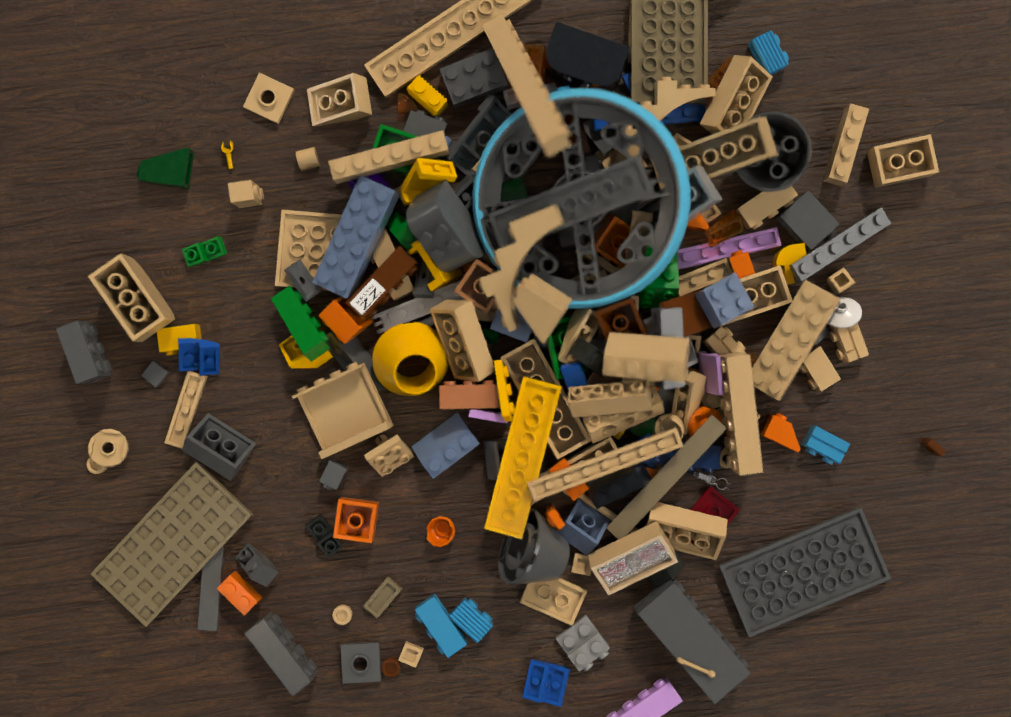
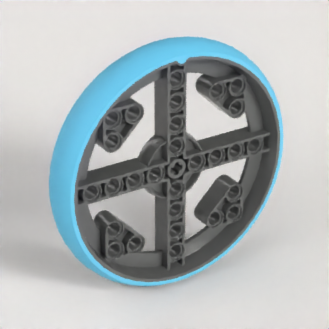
[472,88,690,309]

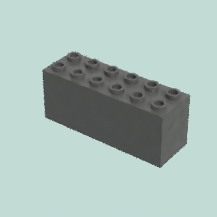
[634,579,751,704]

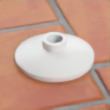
[828,297,862,328]

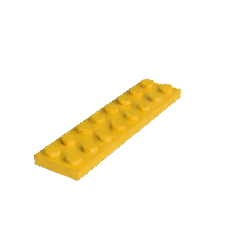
[484,377,562,539]

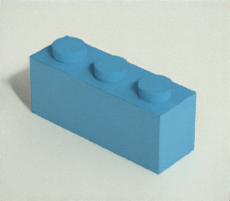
[415,593,468,658]

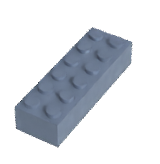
[312,175,400,299]

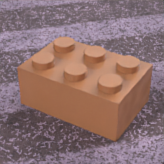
[439,380,499,409]

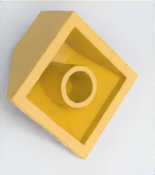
[279,335,333,368]

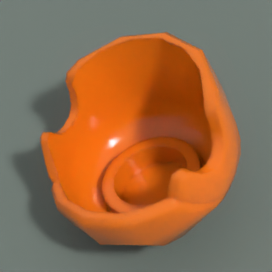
[426,516,455,547]

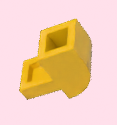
[772,243,806,285]

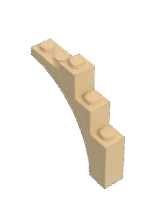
[616,77,716,164]
[479,204,564,332]

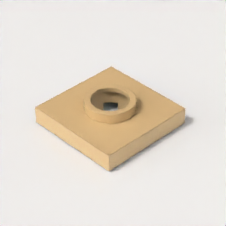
[243,73,295,124]

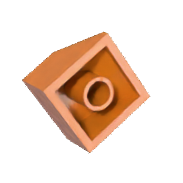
[319,296,374,344]

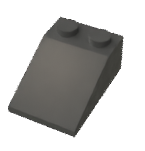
[483,437,549,480]

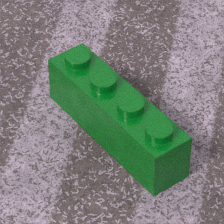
[271,285,331,362]

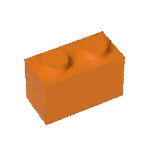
[217,571,263,616]

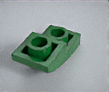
[182,236,227,267]

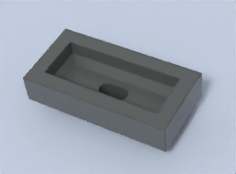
[284,259,323,302]
[413,261,435,298]

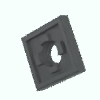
[340,641,382,684]

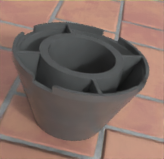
[498,508,570,585]

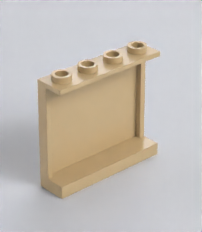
[292,362,394,459]

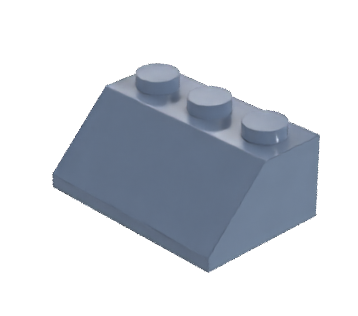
[412,412,480,479]

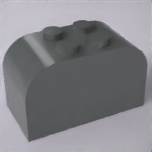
[406,180,485,273]

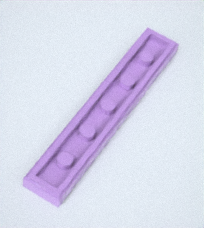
[677,227,782,270]

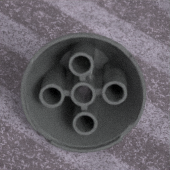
[736,111,812,192]

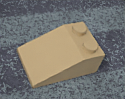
[307,73,372,127]

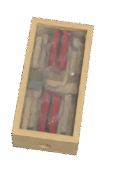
[588,521,678,595]

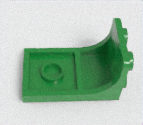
[637,246,679,309]

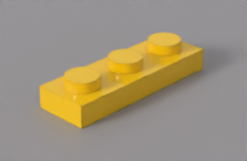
[494,359,515,422]

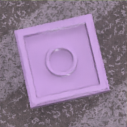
[469,408,508,423]

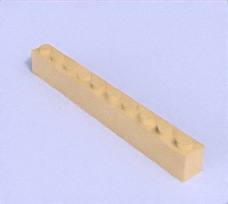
[482,14,571,157]

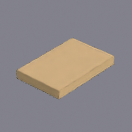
[520,577,588,626]

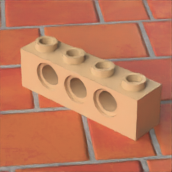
[582,386,665,444]

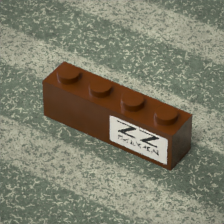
[346,246,418,320]

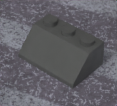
[182,413,256,481]

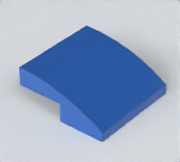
[178,338,220,376]
[522,659,571,707]

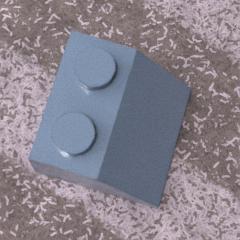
[557,498,610,555]

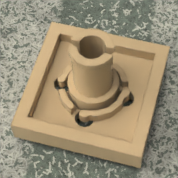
[364,435,414,477]

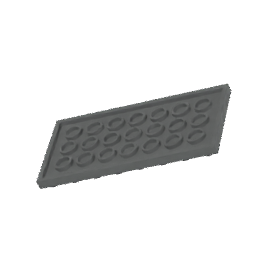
[718,507,891,637]

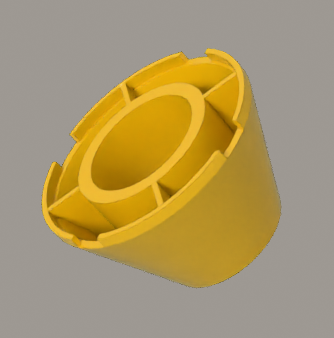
[372,322,449,396]

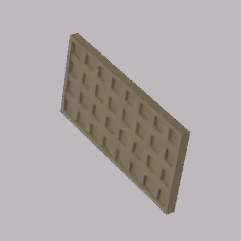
[91,462,253,627]

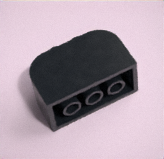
[545,21,630,92]

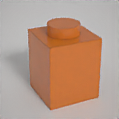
[727,250,755,279]

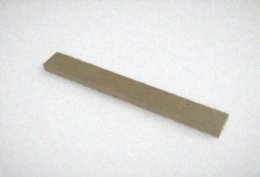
[607,415,727,540]

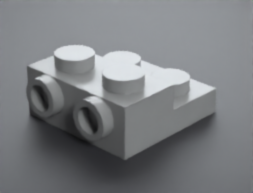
[555,614,610,672]

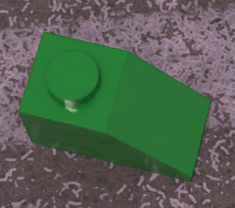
[386,212,417,251]

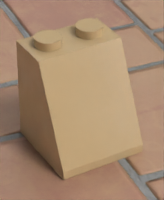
[513,274,572,343]

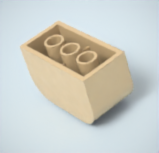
[88,254,175,342]

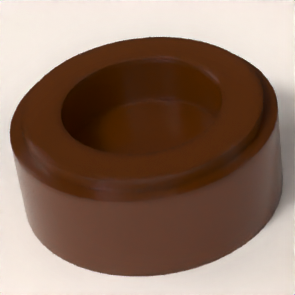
[381,657,401,678]

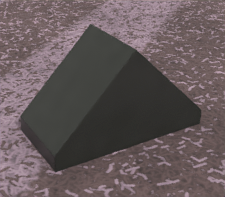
[648,550,686,587]

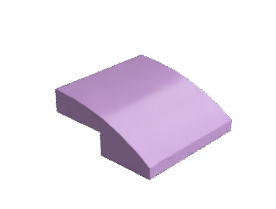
[697,351,723,395]

